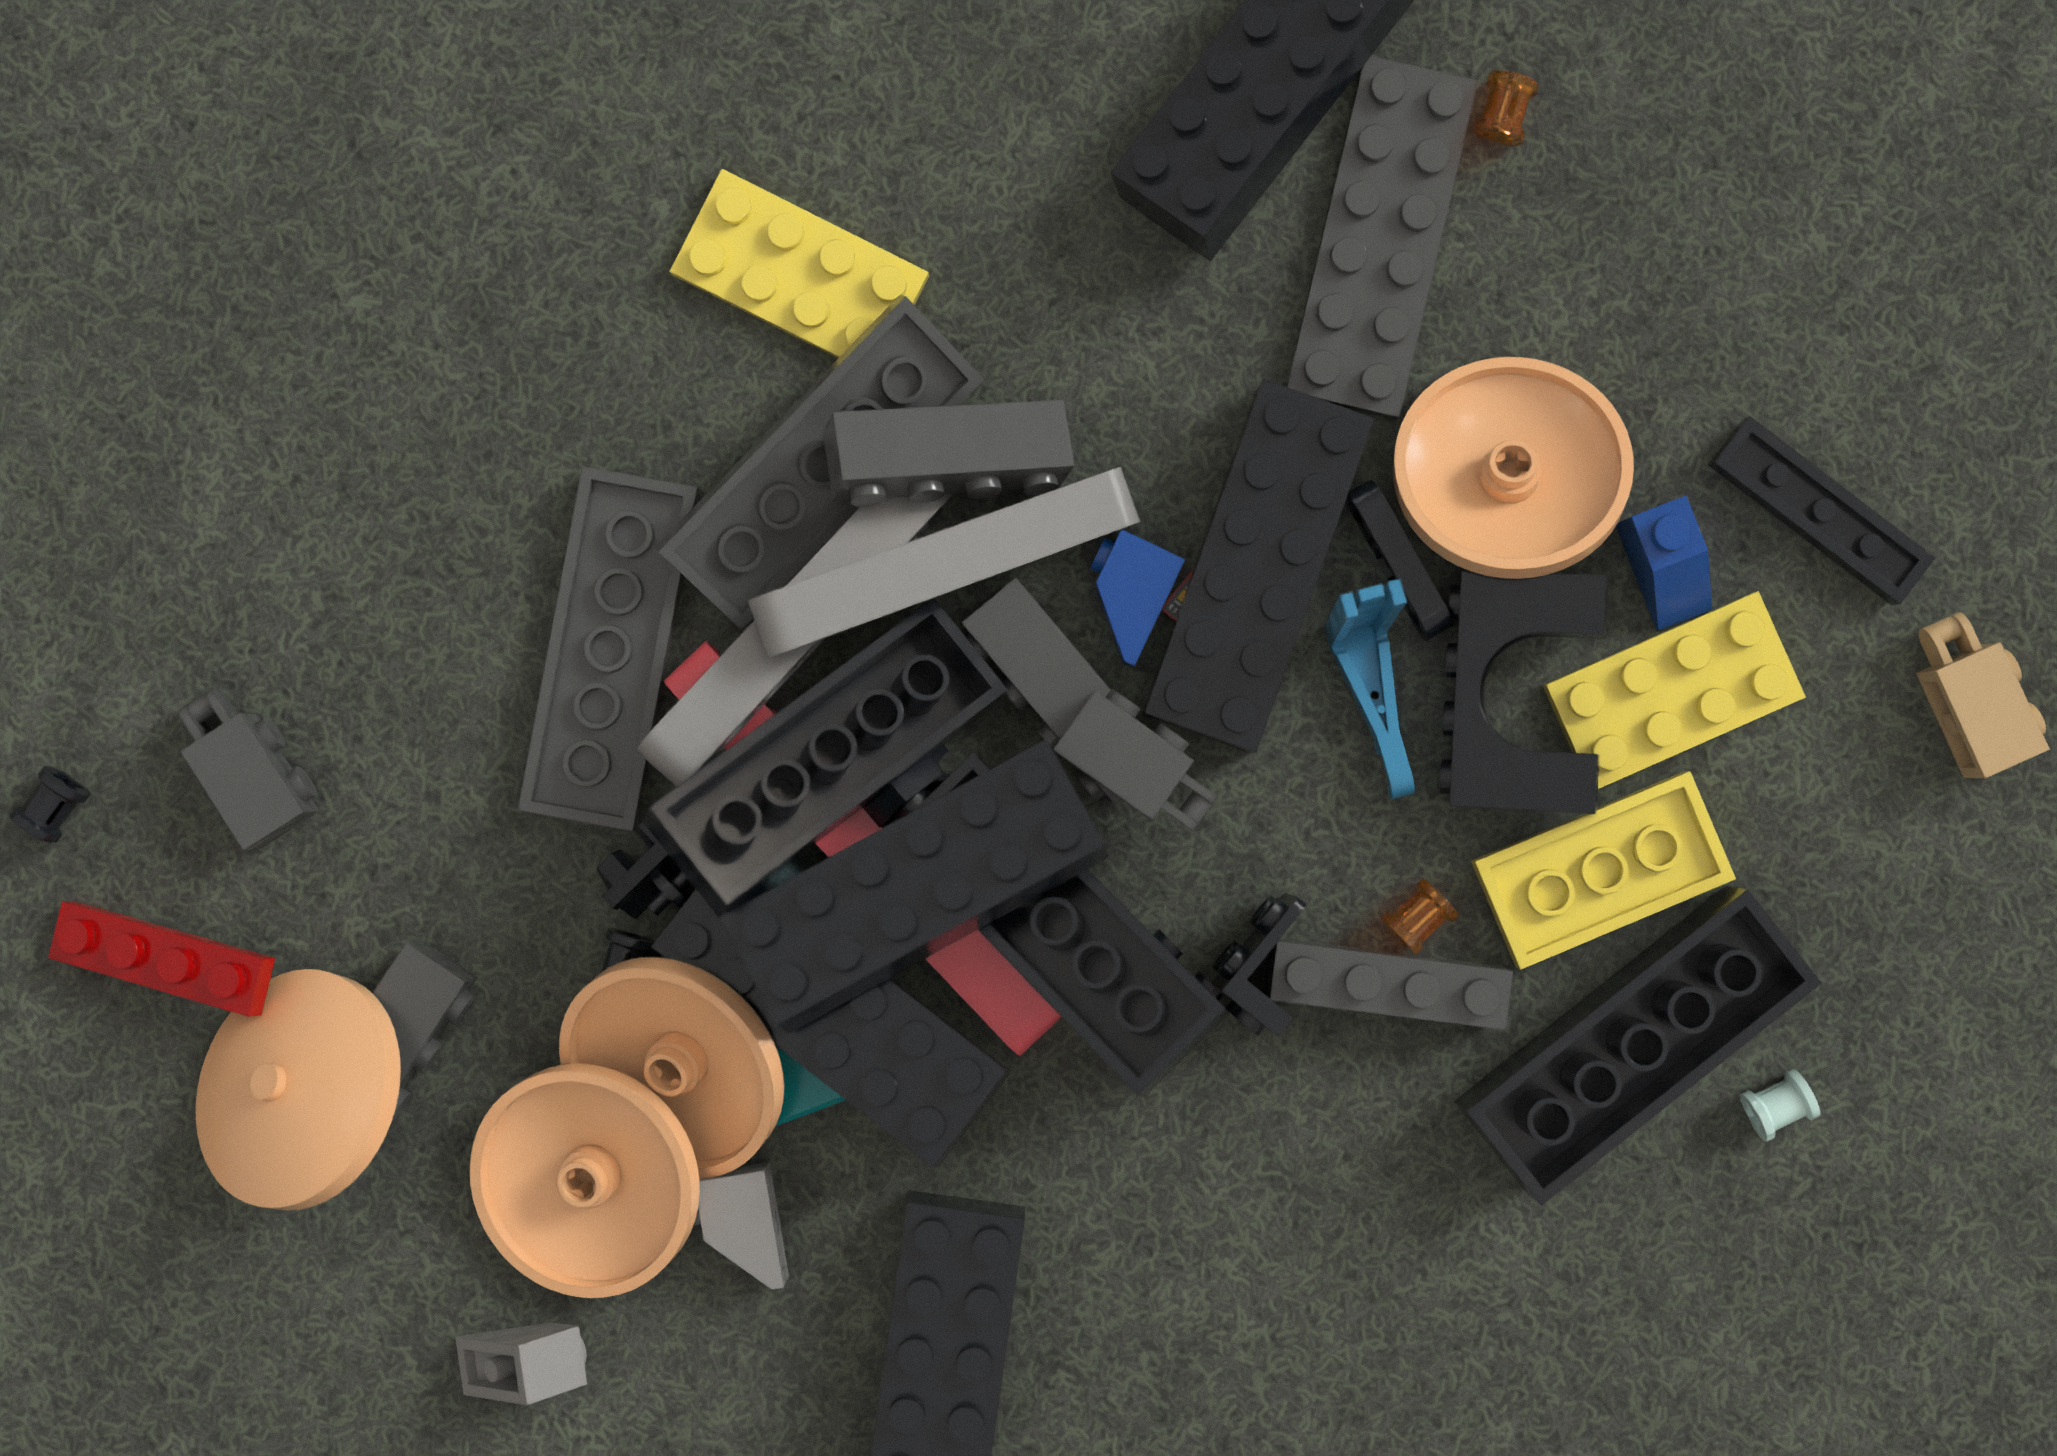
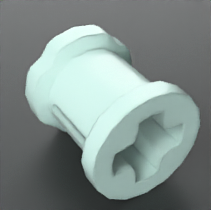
[1740,1069,1821,1142]

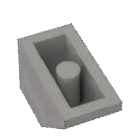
[693,1161,789,1290]
[455,1322,587,1405]

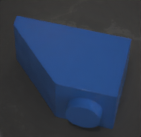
[1616,496,1712,631]
[1090,529,1185,668]

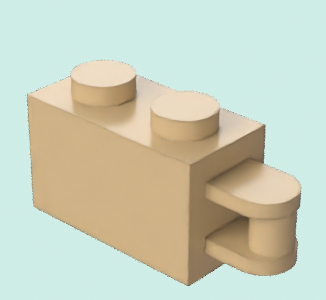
[1916,612,2050,778]

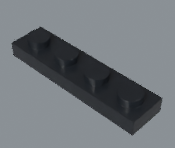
[1708,416,1936,605]

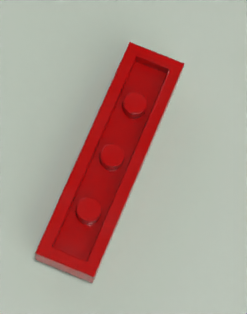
[48,901,275,1017]

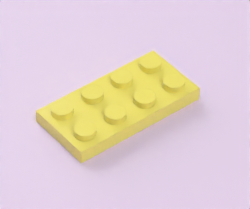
[670,169,929,358]
[1542,591,1806,789]
[1471,771,1736,970]

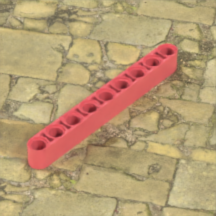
[664,640,1062,1056]

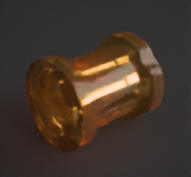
[1472,71,1539,146]
[1381,878,1459,955]

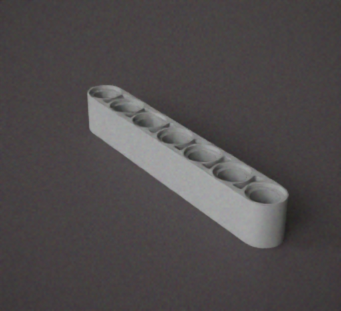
[747,467,1140,658]
[636,494,953,787]

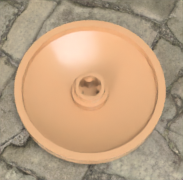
[1393,357,1634,579]
[559,957,784,1179]
[196,969,401,1211]
[470,1063,700,1298]

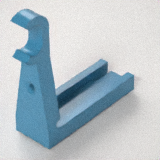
[1324,579,1415,800]

